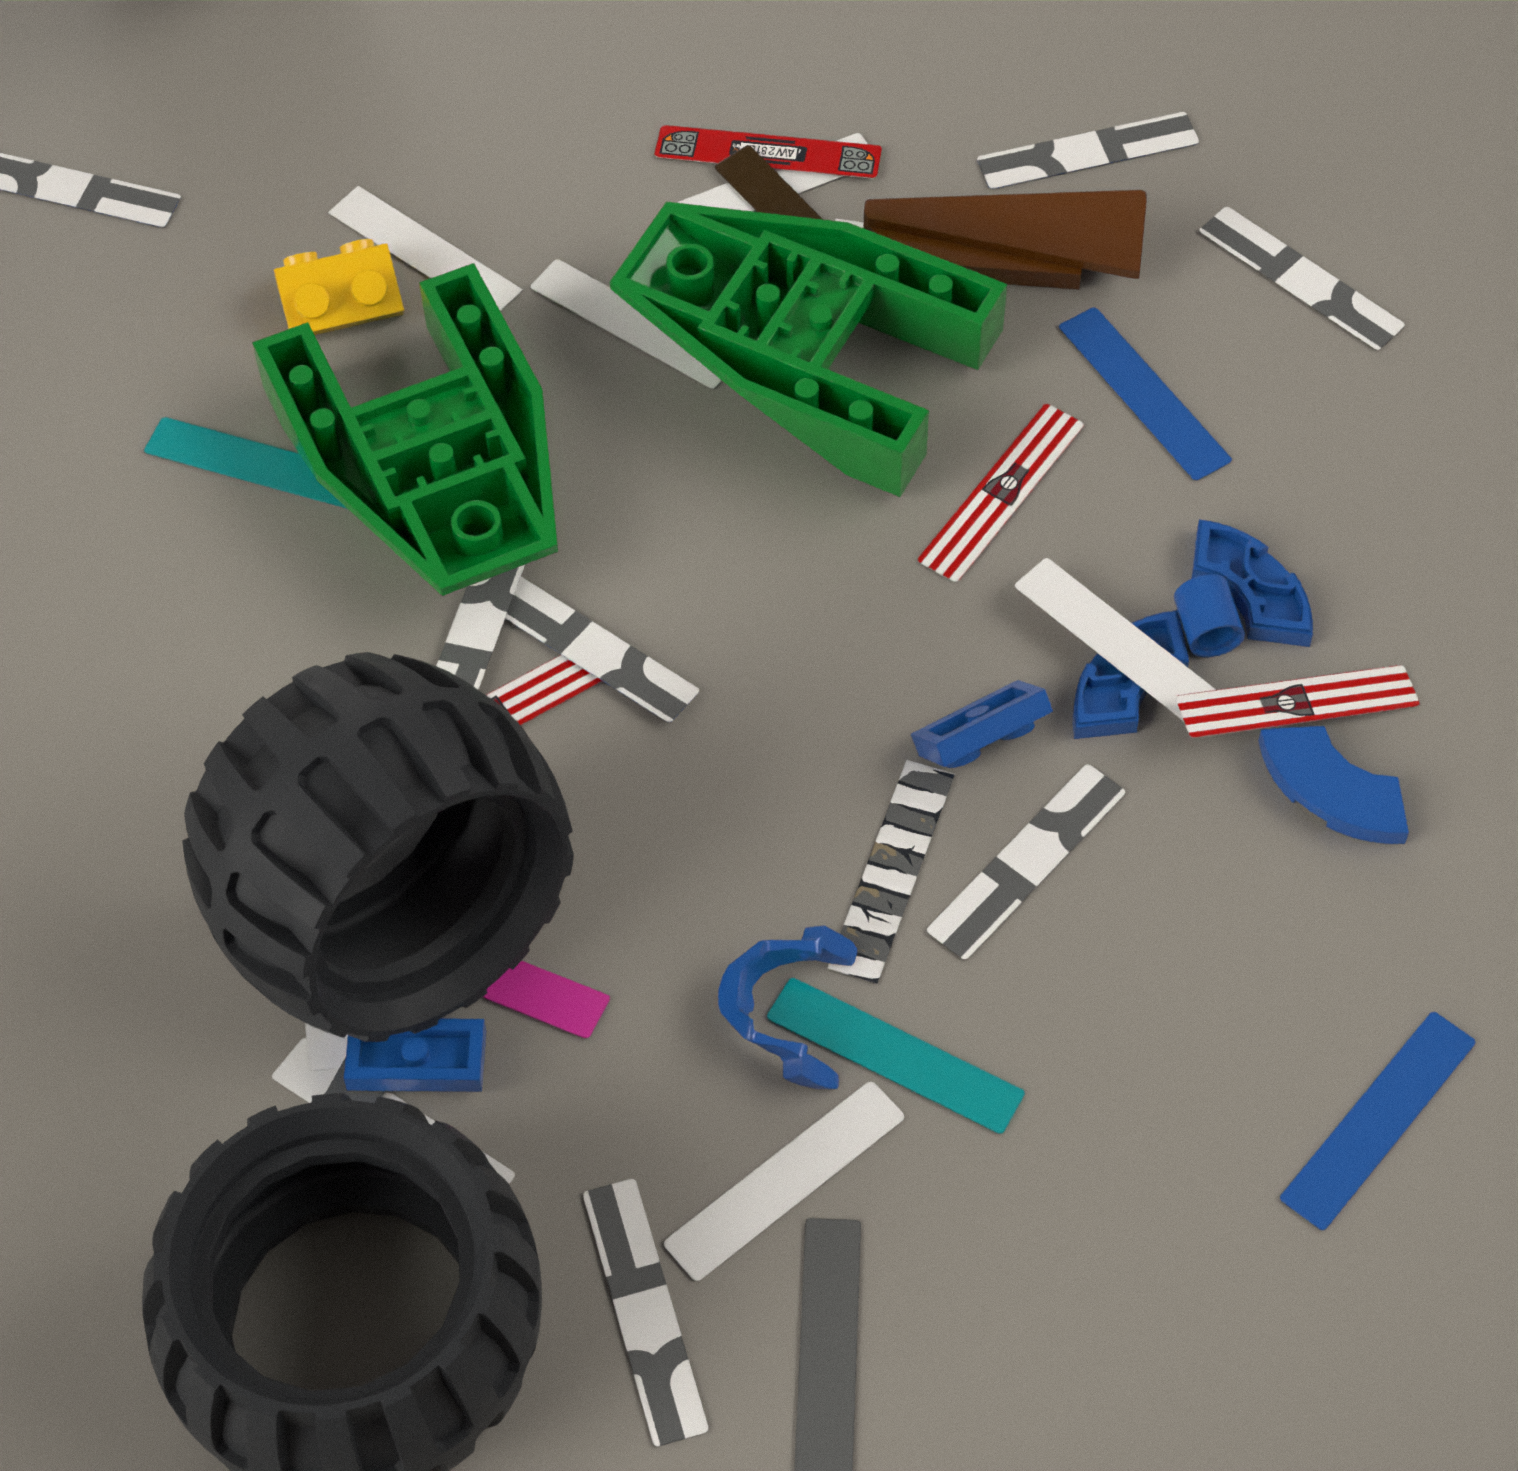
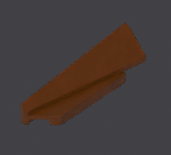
[863,190,1147,290]

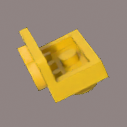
[274,239,405,335]

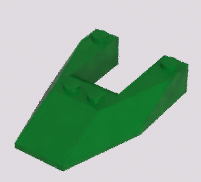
[610,201,1007,497]
[252,263,558,596]

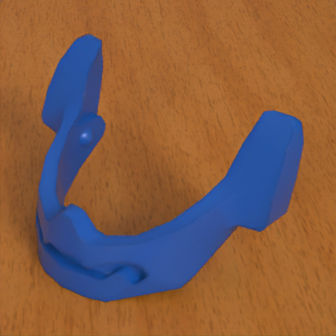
[718,925,857,1090]

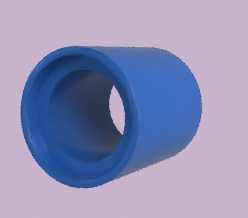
[1174,574,1245,658]

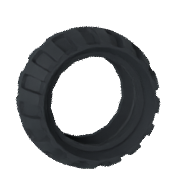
[182,652,574,1042]
[142,1093,542,1471]

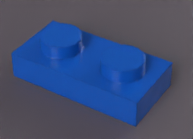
[911,680,1053,768]
[344,1018,487,1092]

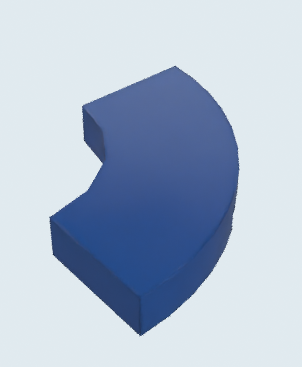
[1191,519,1313,647]
[1072,610,1189,739]
[1258,726,1409,844]

